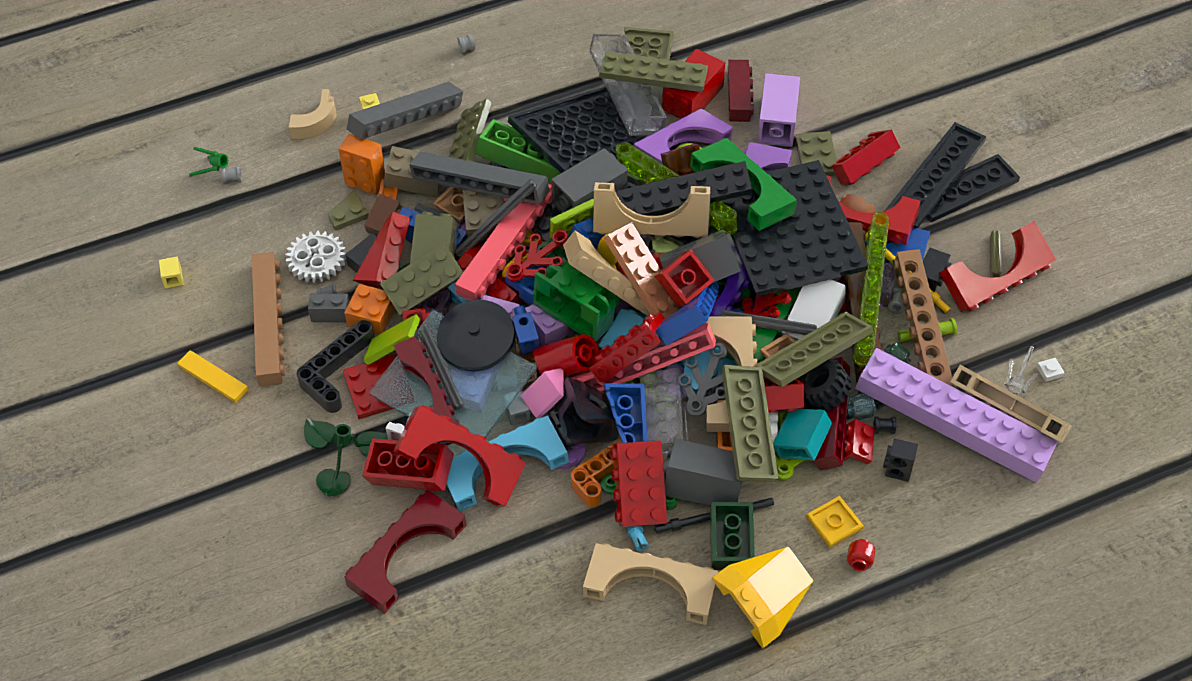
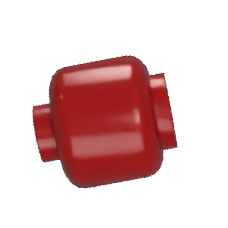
[847,539,876,571]

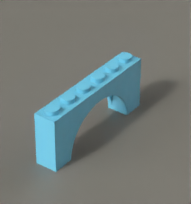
[598,308,724,394]
[446,415,569,511]

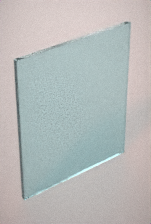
[369,310,537,438]

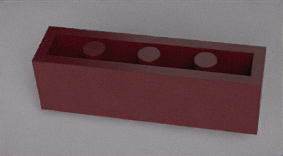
[728,59,754,122]

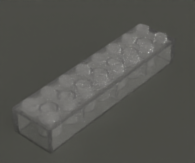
[589,34,667,136]

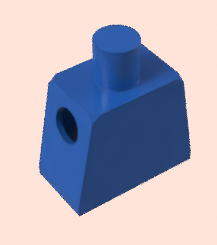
[512,306,539,355]

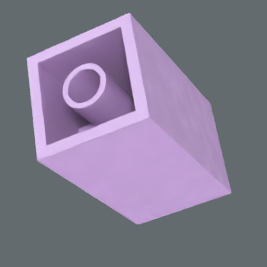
[757,73,800,147]

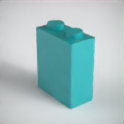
[773,409,832,460]

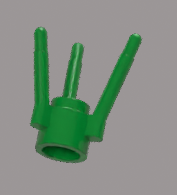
[189,147,229,176]

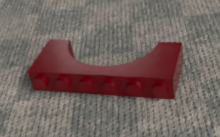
[344,489,467,614]

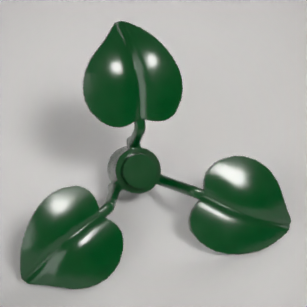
[304,419,388,496]

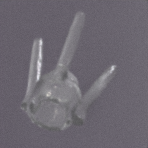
[1004,346,1038,395]

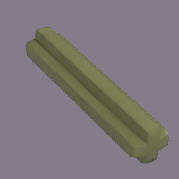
[990,230,1002,277]

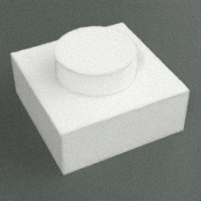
[1037,358,1064,382]

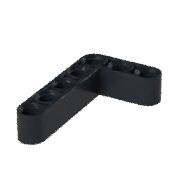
[296,320,374,413]

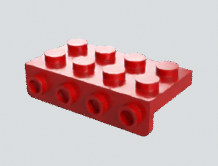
[589,312,664,383]
[610,440,667,527]

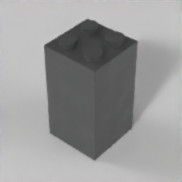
[552,148,628,213]
[659,230,742,283]
[663,439,742,506]

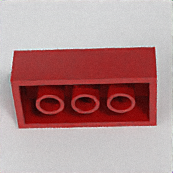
[362,438,454,492]

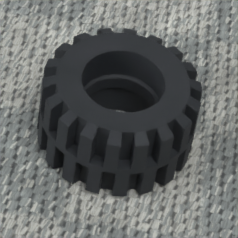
[797,358,852,411]

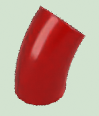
[532,334,599,377]

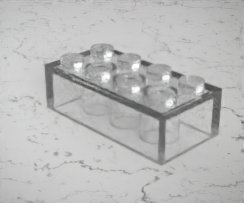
[640,368,688,453]

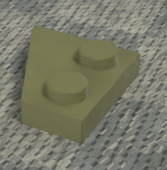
[328,190,369,231]

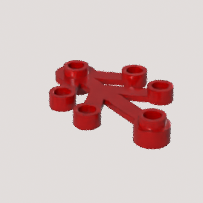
[506,230,568,282]
[742,291,791,318]

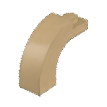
[289,89,337,139]

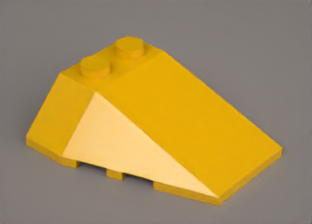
[712,547,813,648]

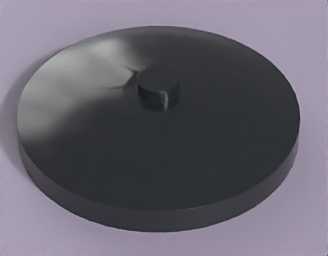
[437,300,515,372]

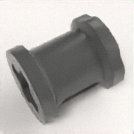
[316,283,337,294]

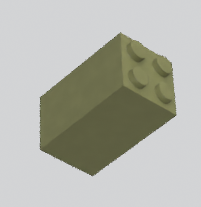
[410,212,459,290]

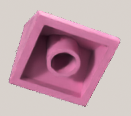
[520,368,564,418]

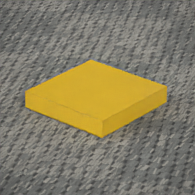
[806,496,864,548]

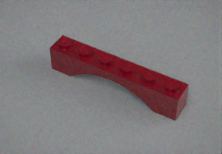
[393,336,460,446]

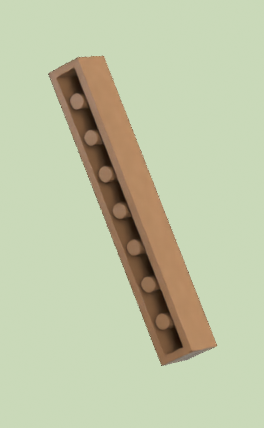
[252,252,285,386]

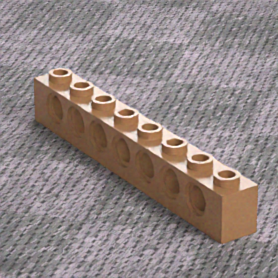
[893,249,954,387]

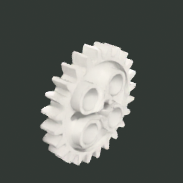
[285,231,346,283]

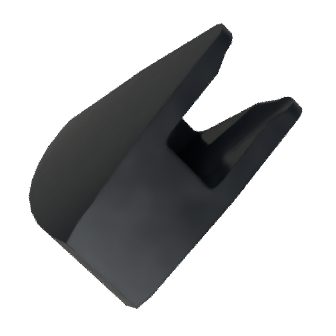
[555,377,620,444]

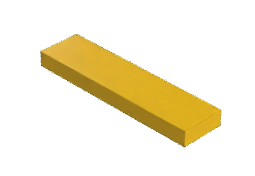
[177,350,249,403]

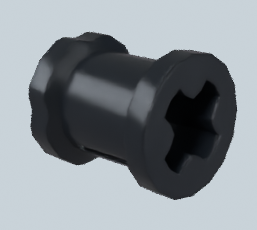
[873,416,896,434]

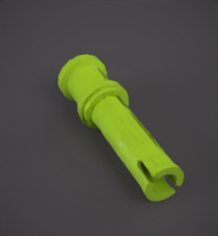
[897,318,958,343]

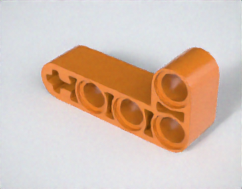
[571,439,622,507]

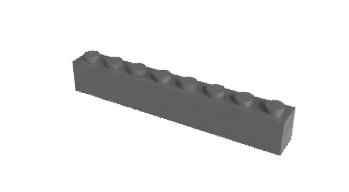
[347,82,463,140]
[409,151,550,205]

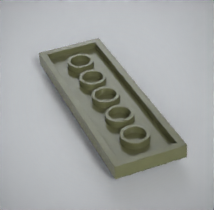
[599,51,708,92]
[439,98,492,188]
[755,312,873,387]
[721,365,778,482]

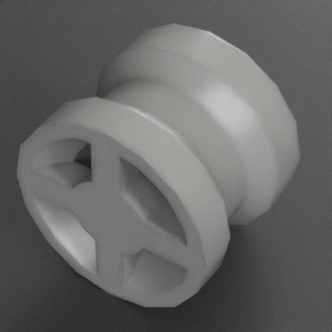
[457,34,475,53]

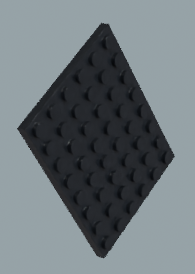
[507,83,681,173]
[718,160,868,297]

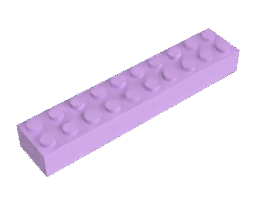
[855,348,1058,482]

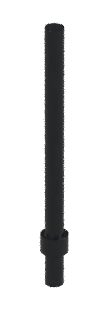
[654,497,774,533]

